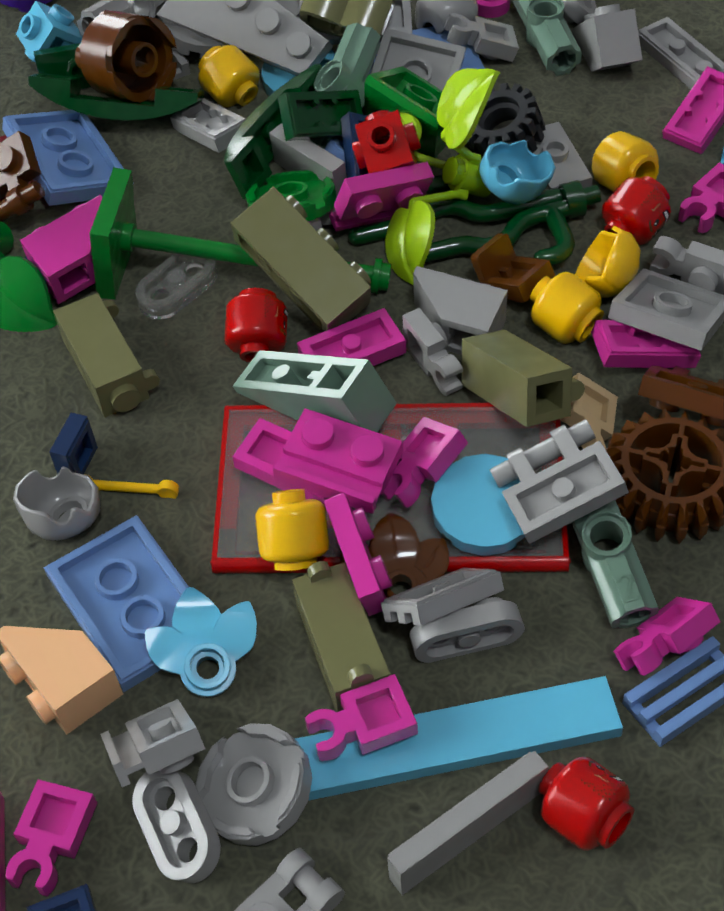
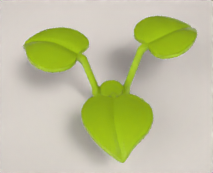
[385,68,500,285]

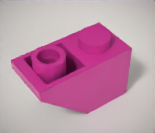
[20,194,103,304]

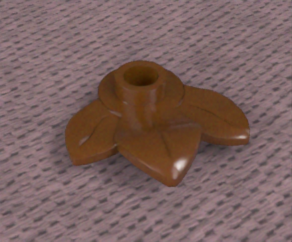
[340,513,449,598]

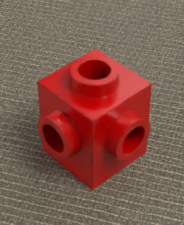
[352,110,421,173]

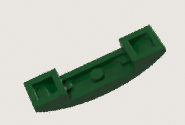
[224,64,322,199]
[28,73,205,120]

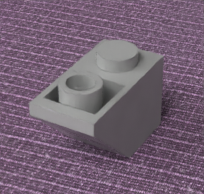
[572,4,642,72]
[413,266,508,355]

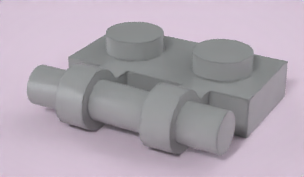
[489,419,629,544]

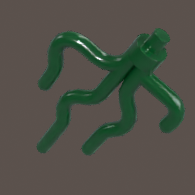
[348,156,601,266]

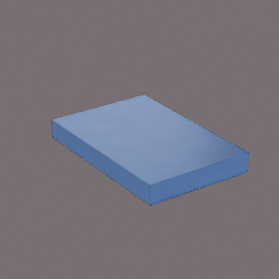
[2,110,124,206]
[43,515,189,692]

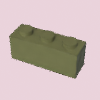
[230,186,371,332]

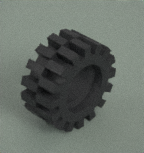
[467,83,545,156]

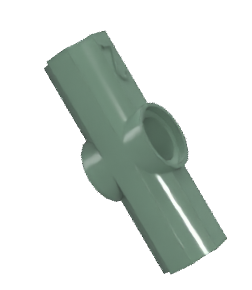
[512,0,582,76]
[310,23,381,149]
[572,500,659,628]

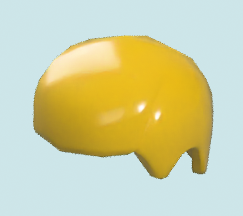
[575,226,641,298]

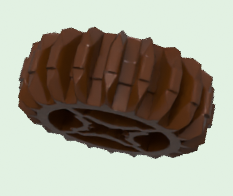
[606,408,724,544]

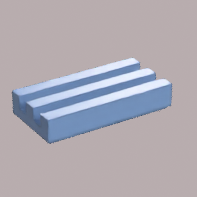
[622,636,724,747]

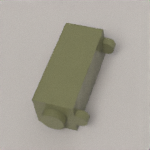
[53,293,160,417]
[462,329,585,427]
[292,561,391,712]

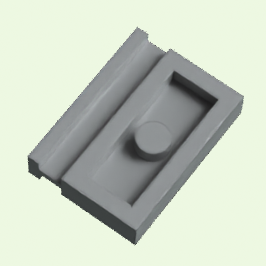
[100,699,205,788]

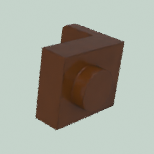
[471,233,555,303]

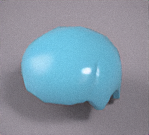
[479,140,556,205]

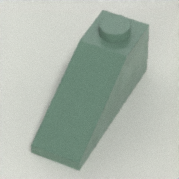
[232,350,397,432]

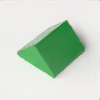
[364,66,446,158]

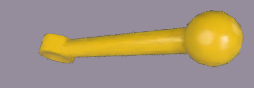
[84,474,179,499]

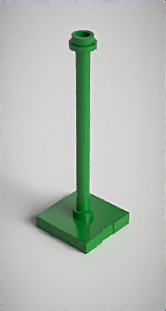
[89,167,392,299]

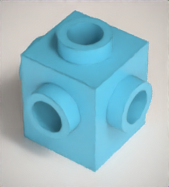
[16,1,83,63]

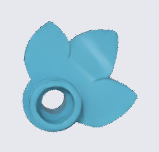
[145,587,257,697]

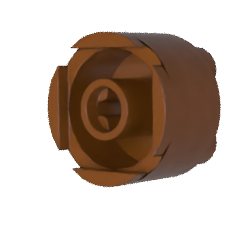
[75,10,177,102]

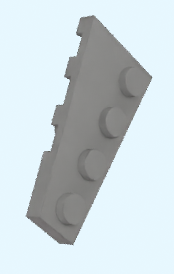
[157,0,333,76]

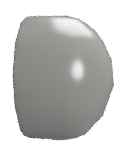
[414,0,478,33]
[13,467,101,540]

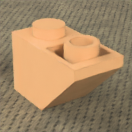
[0,626,123,735]

